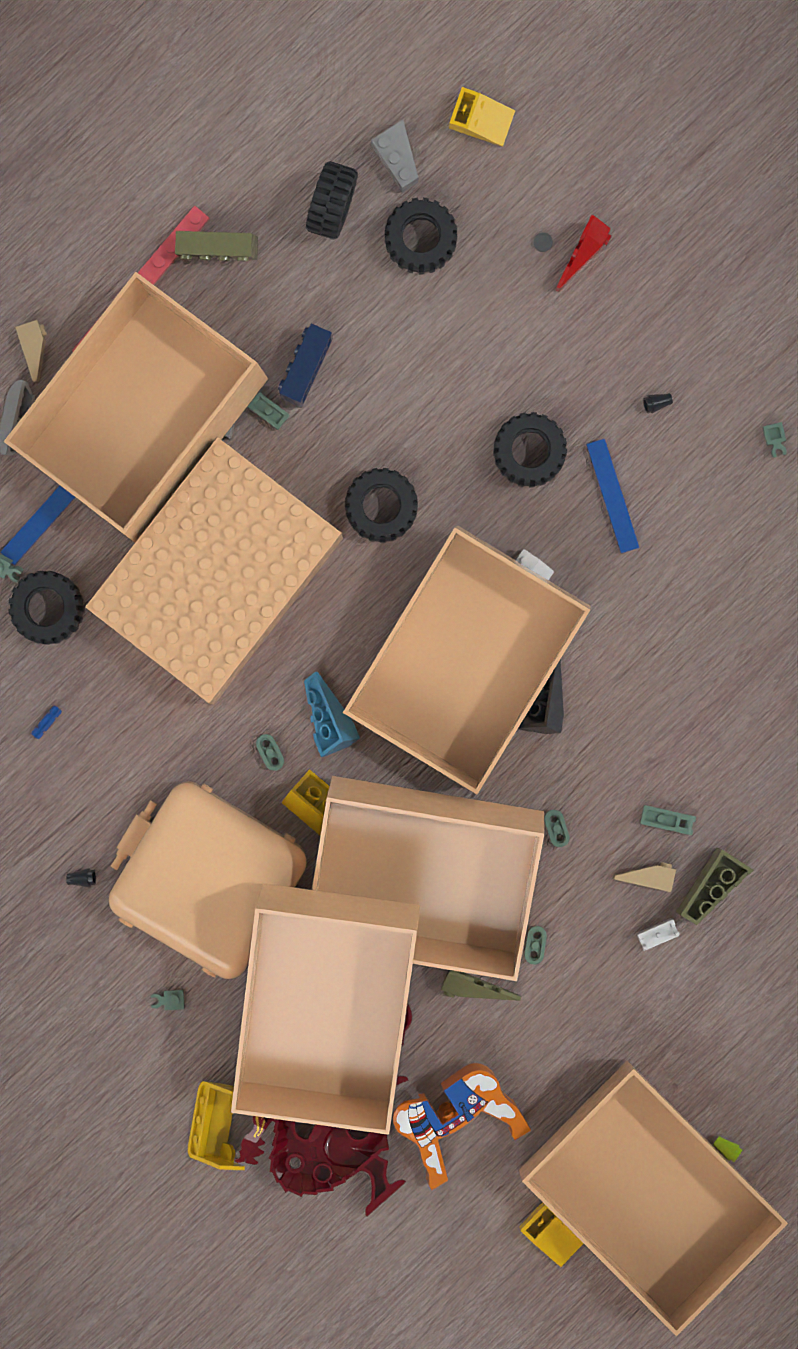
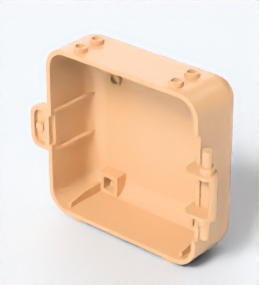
[109,781,307,979]

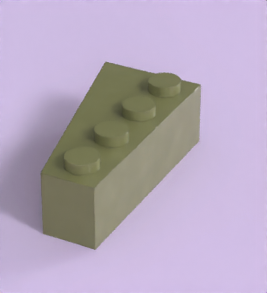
[676,848,754,925]

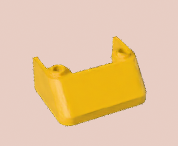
[188,1081,245,1170]

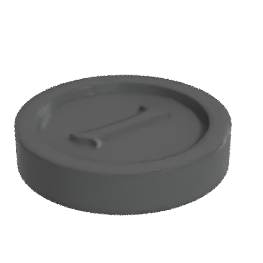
[534,232,553,252]

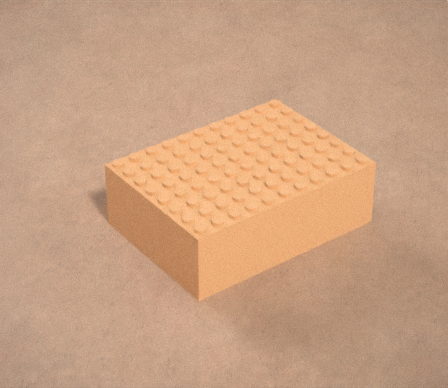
[4,272,268,543]
[86,437,343,705]
[343,526,591,794]
[312,776,544,981]
[231,883,420,1134]
[519,1060,788,1336]

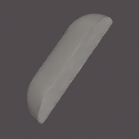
[0,380,35,455]

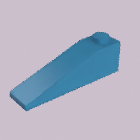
[304,672,360,757]

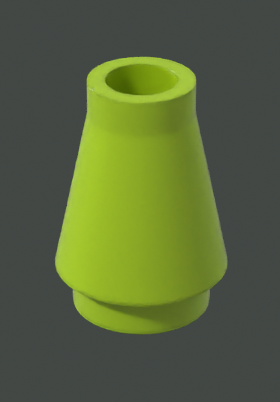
[713,1136,743,1162]

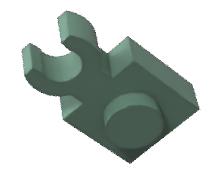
[762,422,787,458]
[0,554,24,582]
[151,989,185,1010]

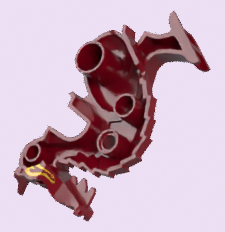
[234,1116,406,1217]

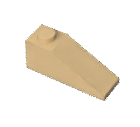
[15,320,47,384]
[613,862,676,892]

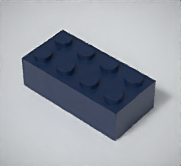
[278,323,333,408]

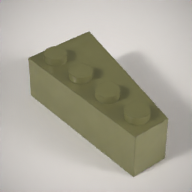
[175,231,258,262]

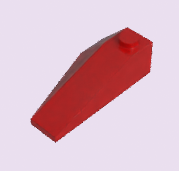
[556,215,612,292]

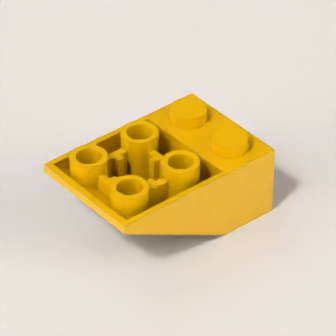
[449,87,515,147]
[519,1202,584,1267]

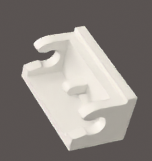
[636,918,680,951]

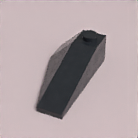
[518,659,564,734]

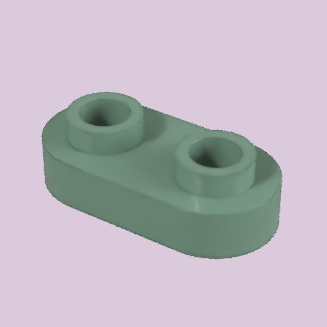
[256,734,284,771]
[544,810,570,847]
[524,926,547,965]

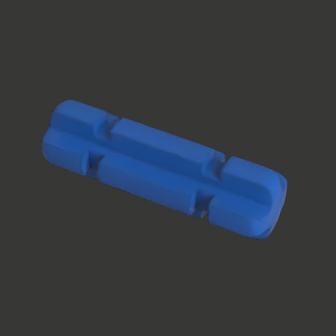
[31,705,62,739]

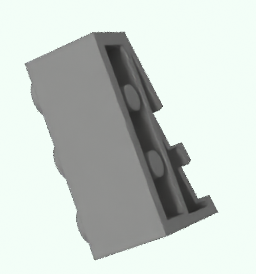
[371,120,418,193]

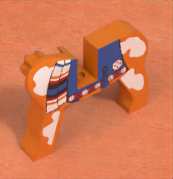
[393,1063,531,1190]

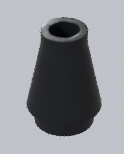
[643,393,673,413]
[66,868,96,887]

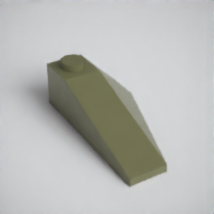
[441,970,521,1001]

